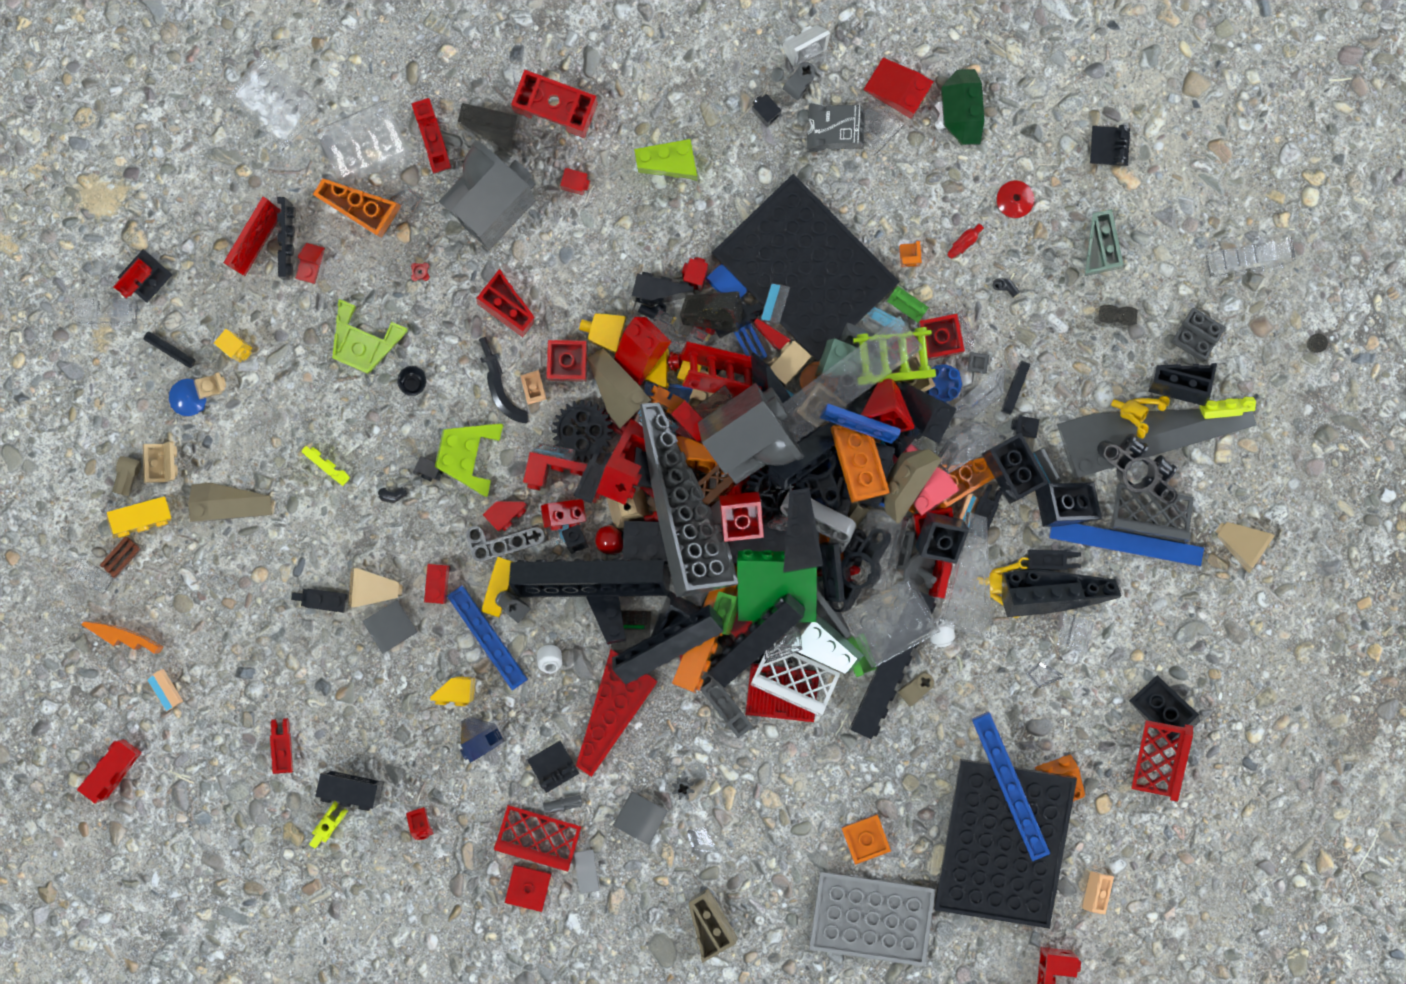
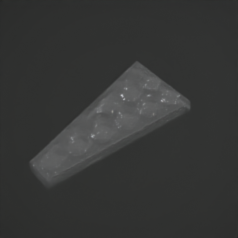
[938,512,992,640]

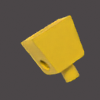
[579,313,626,354]

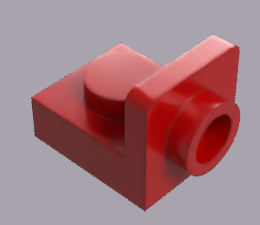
[406,807,434,840]

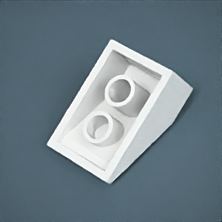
[783,25,830,68]

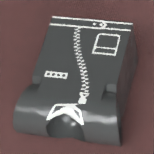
[807,103,865,152]

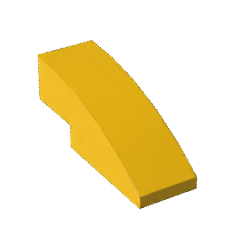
[481,557,513,618]

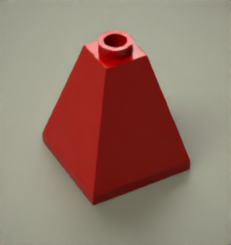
[861,379,914,432]

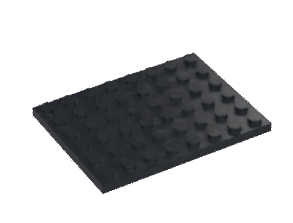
[711,174,900,362]
[934,759,1077,929]

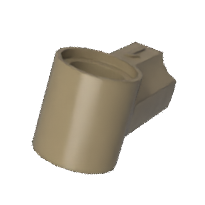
[112,456,141,496]
[847,502,871,531]

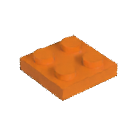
[841,814,891,865]

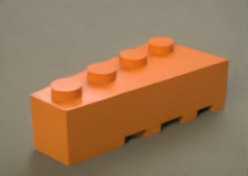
[313,178,402,238]

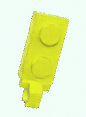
[1199,397,1256,419]
[302,446,350,486]

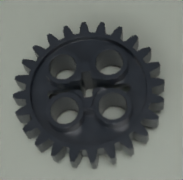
[552,400,614,462]

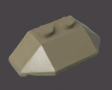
[883,449,942,524]

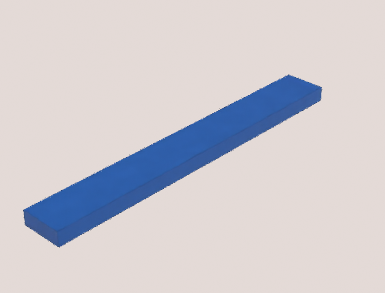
[1049,524,1204,566]
[971,711,1050,861]

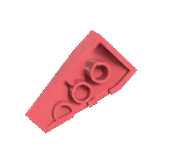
[892,444,959,515]

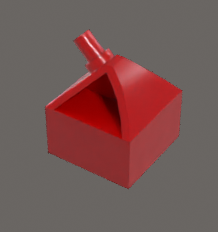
[719,486,764,542]

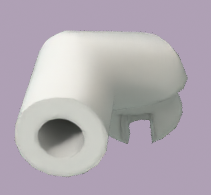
[935,101,945,130]

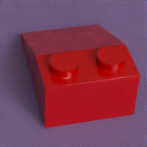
[863,58,934,119]
[614,317,671,386]

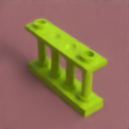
[853,327,936,386]

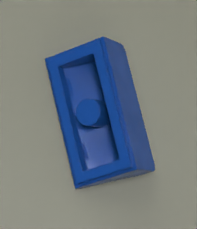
[705,264,748,306]

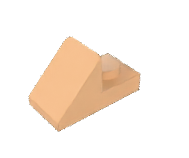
[520,370,547,405]

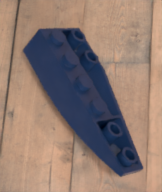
[460,717,505,763]

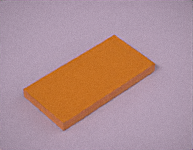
[830,425,890,503]

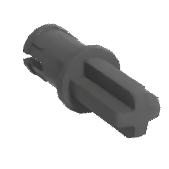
[543,795,583,815]

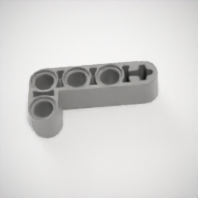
[780,492,856,554]
[466,526,546,562]

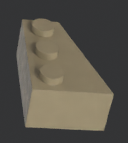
[689,888,738,963]

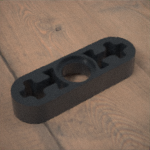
[1001,360,1030,415]

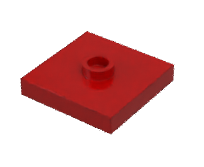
[504,864,552,912]

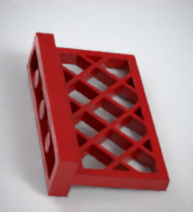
[223,197,281,276]
[1131,720,1193,802]
[493,805,581,872]

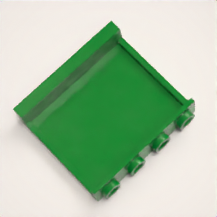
[737,549,817,622]

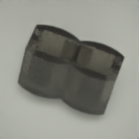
[1094,305,1138,329]

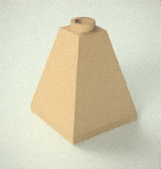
[606,487,651,531]
[1215,522,1275,573]
[348,568,402,607]

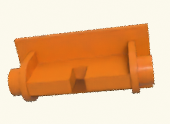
[647,385,685,414]

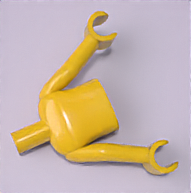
[1111,396,1170,439]
[975,557,1029,618]

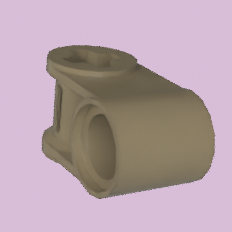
[898,672,934,707]

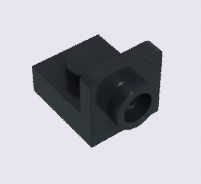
[1011,415,1040,439]
[562,525,589,554]

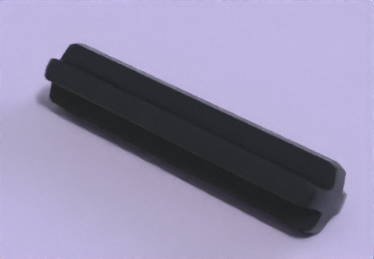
[143,331,196,368]

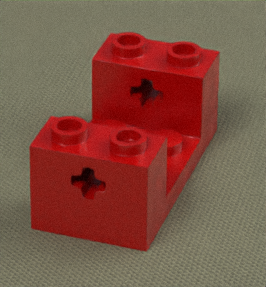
[511,69,598,139]
[596,420,646,505]
[523,452,602,503]
[1037,947,1081,984]

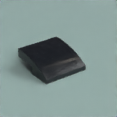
[118,249,173,303]

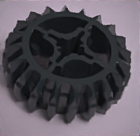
[745,466,796,518]

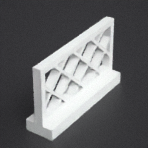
[751,643,840,716]

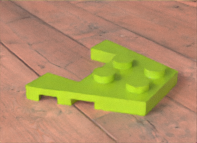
[332,299,408,374]
[435,424,503,497]

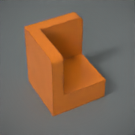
[899,241,922,267]

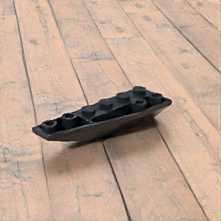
[1002,569,1122,617]

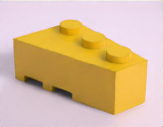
[107,496,172,539]

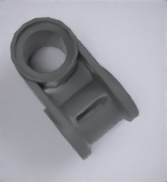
[782,62,815,101]
[495,590,531,623]

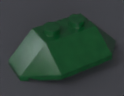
[941,69,985,145]

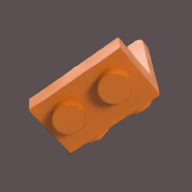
[1035,754,1085,801]

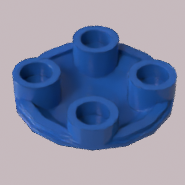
[927,364,962,402]
[169,379,206,416]

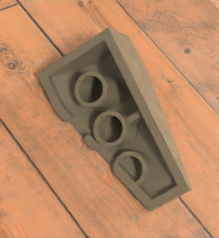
[587,347,651,429]
[188,483,272,523]

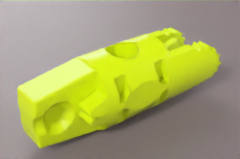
[309,801,348,849]

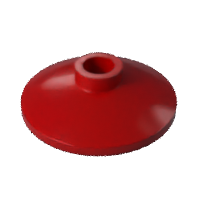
[996,180,1035,218]

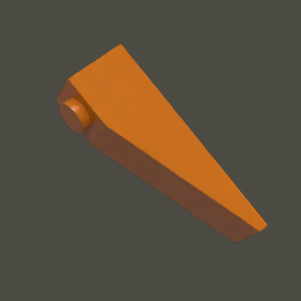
[935,458,995,510]

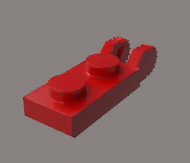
[270,718,294,774]

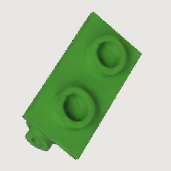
[887,286,929,323]

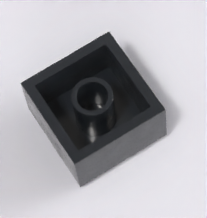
[915,512,969,564]

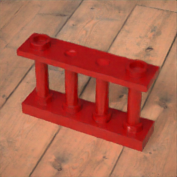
[680,341,762,398]

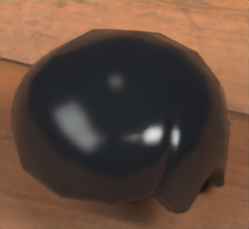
[397,366,427,396]

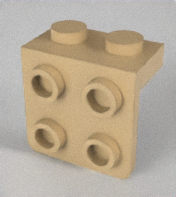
[143,441,178,483]

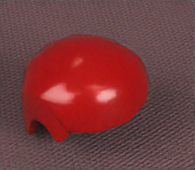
[595,525,623,555]

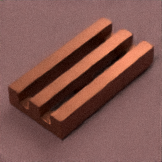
[100,536,141,578]

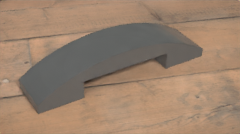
[700,672,753,738]

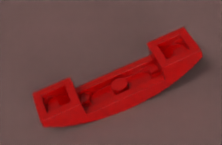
[411,98,451,174]

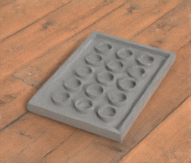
[809,871,936,967]

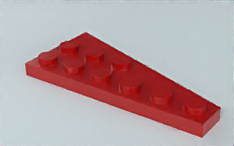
[576,649,658,777]

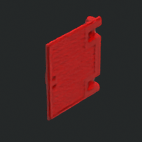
[745,663,820,722]

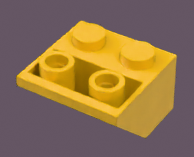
[430,676,475,706]

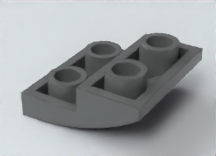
[1171,307,1226,362]
[362,600,417,654]
[613,791,668,845]

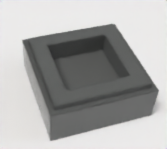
[967,352,989,374]

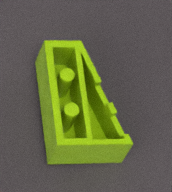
[634,139,697,181]

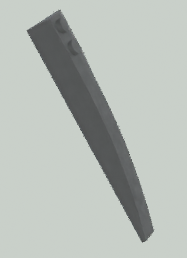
[640,402,738,597]
[1057,409,1257,479]

